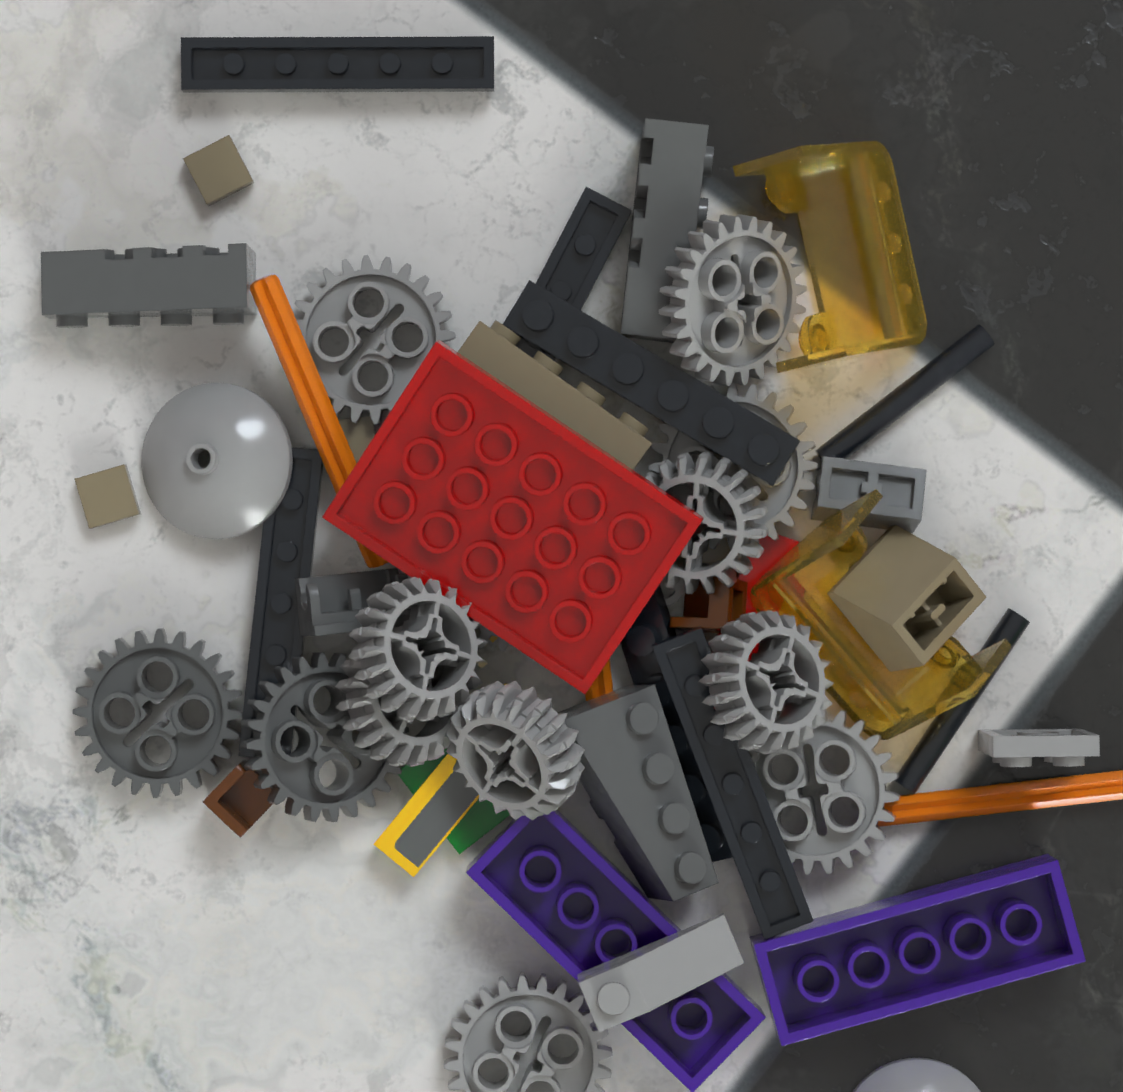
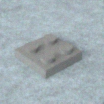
[978,729,1100,767]

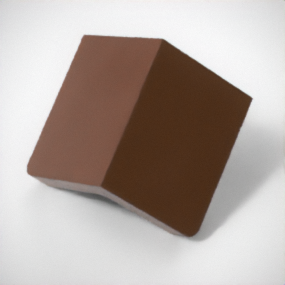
[669,576,748,633]
[203,759,273,838]

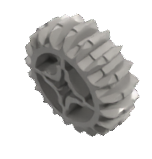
[643,452,769,594]
[348,577,488,722]
[698,610,834,754]
[335,626,459,767]
[445,680,585,821]

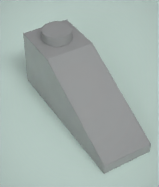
[577,913,744,1032]

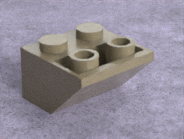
[827,525,987,672]

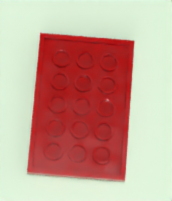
[322,340,704,694]

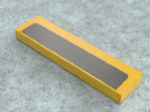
[373,682,508,877]

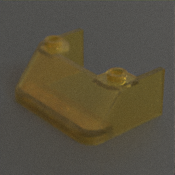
[733,141,927,373]
[750,489,1012,740]

